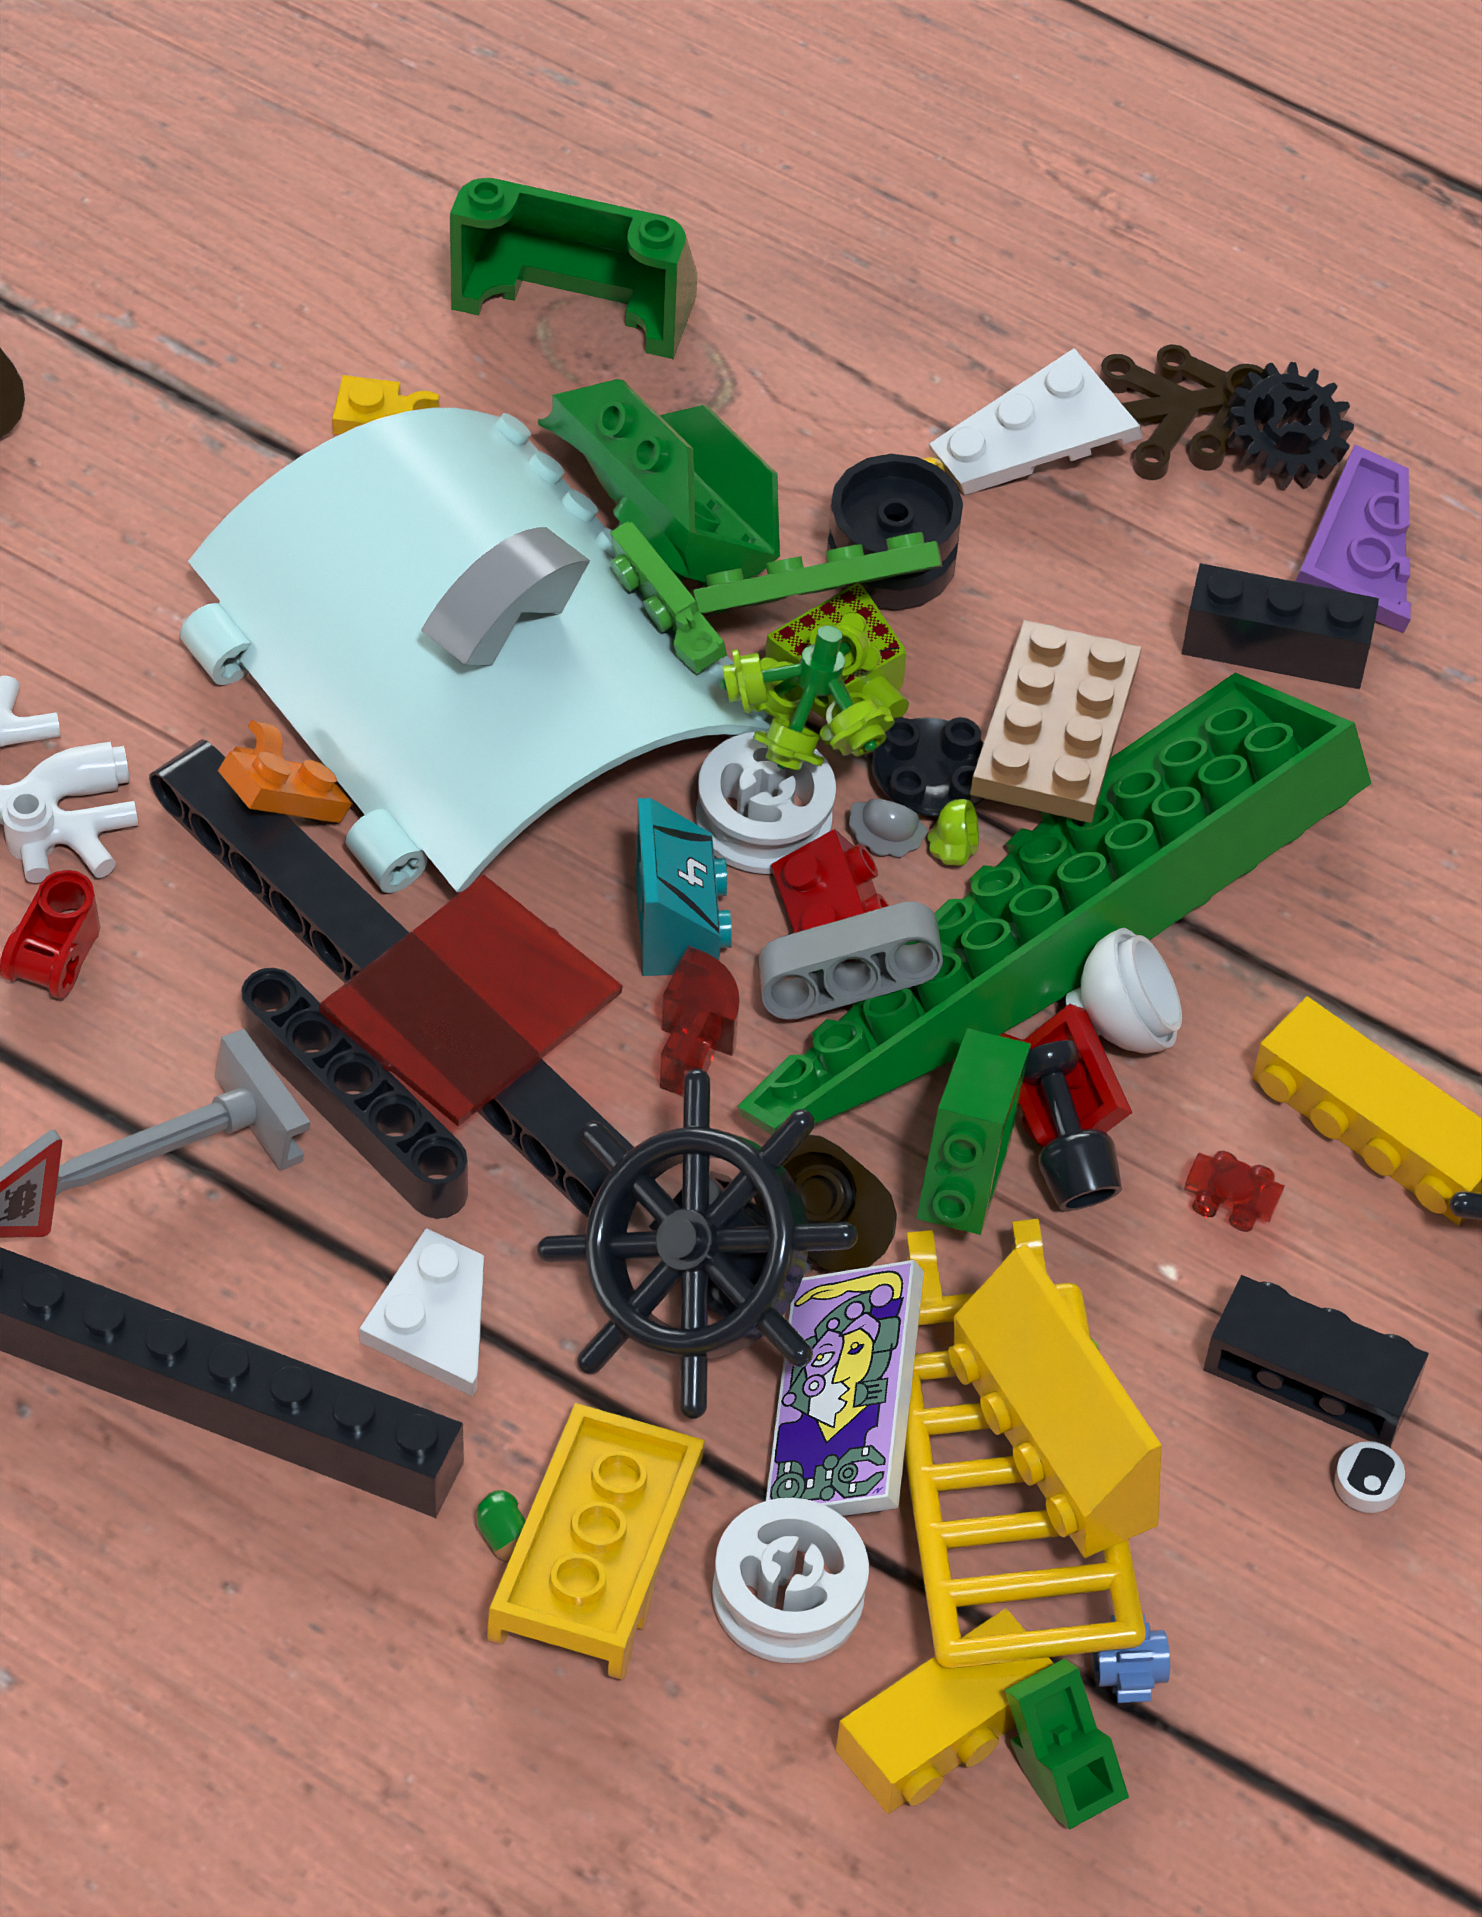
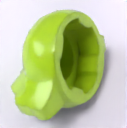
[927,799,979,866]

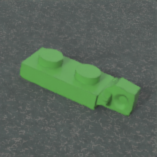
[610,521,727,674]

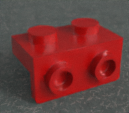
[771,829,889,933]
[999,1003,1133,1147]

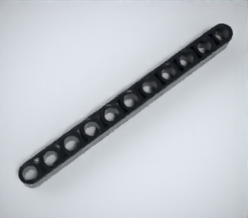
[149,739,634,1218]

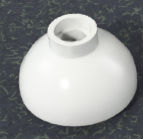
[1066,928,1182,1054]

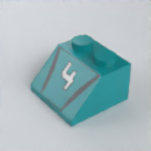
[635,798,732,976]

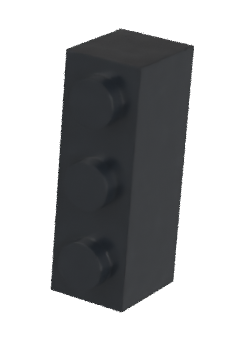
[1181,563,1379,690]
[1203,1275,1429,1448]

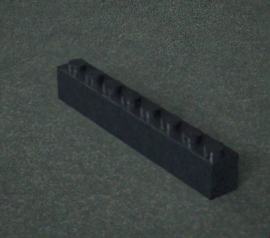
[0,1247,464,1518]

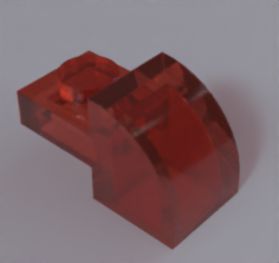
[660,946,740,1097]

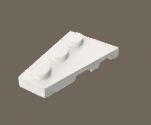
[929,348,1143,495]

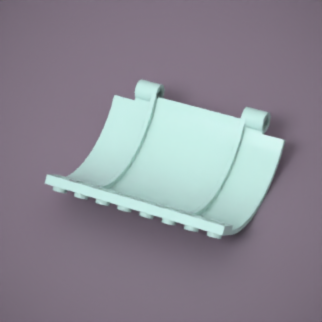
[180,408,773,893]

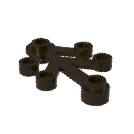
[1099,344,1263,480]

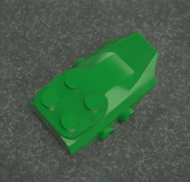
[538,379,780,587]

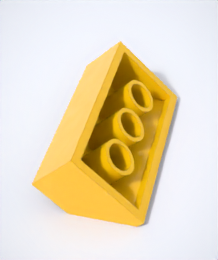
[949,1244,1162,1558]

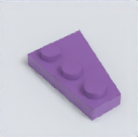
[1295,445,1411,633]

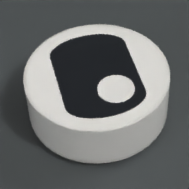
[1334,1441,1405,1513]

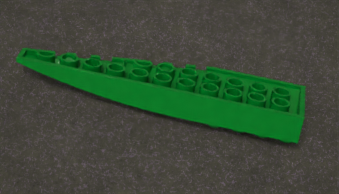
[737,672,1372,1135]

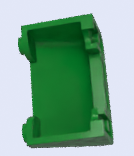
[450,178,698,359]

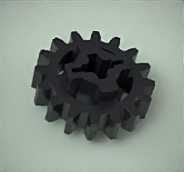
[1223,362,1354,488]

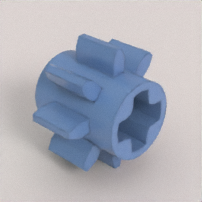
[1092,1613,1170,1703]

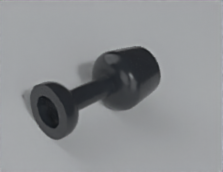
[1023,1040,1122,1211]

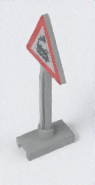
[0,1029,310,1238]

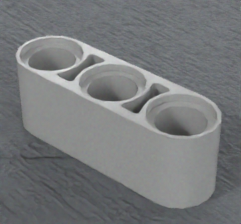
[759,901,943,1020]

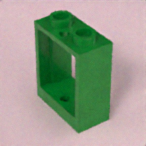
[916,1028,1031,1235]

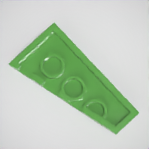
[693,532,943,616]

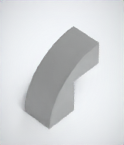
[421,527,590,665]

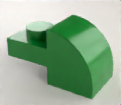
[1005,1658,1129,1830]

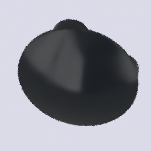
[872,717,985,817]

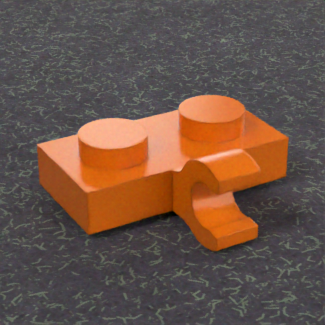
[218,720,352,823]

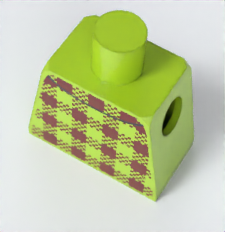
[765,582,909,720]

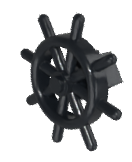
[537,1068,858,1419]

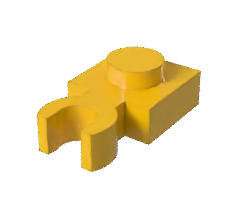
[332,375,440,435]

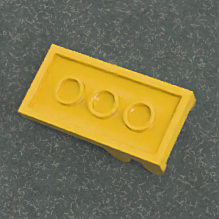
[487,1403,705,1680]

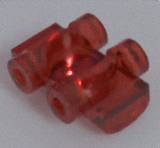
[1184,1151,1285,1232]

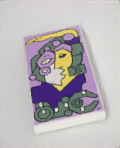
[766,1260,924,1516]

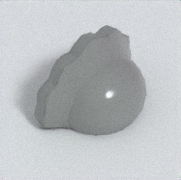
[849,799,927,858]

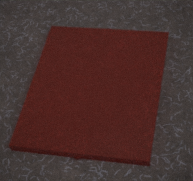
[319,875,623,1127]

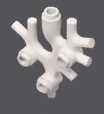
[0,675,138,883]

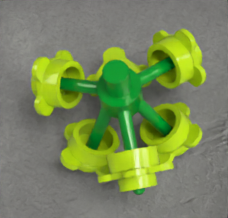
[720,612,895,770]

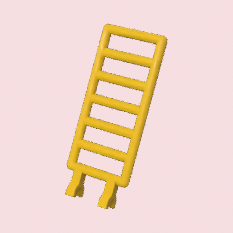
[904,1219,1146,1668]

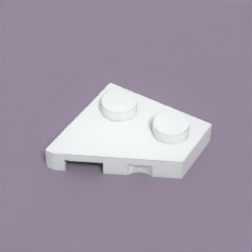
[359,1228,484,1397]

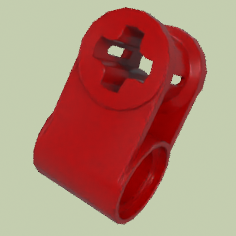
[0,870,101,999]

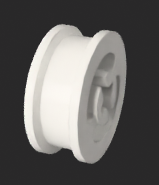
[695,731,836,874]
[712,1498,869,1663]

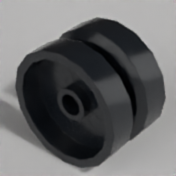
[826,453,963,610]

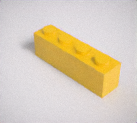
[1252,996,1482,1226]

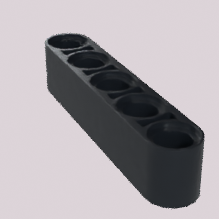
[241,967,468,1219]

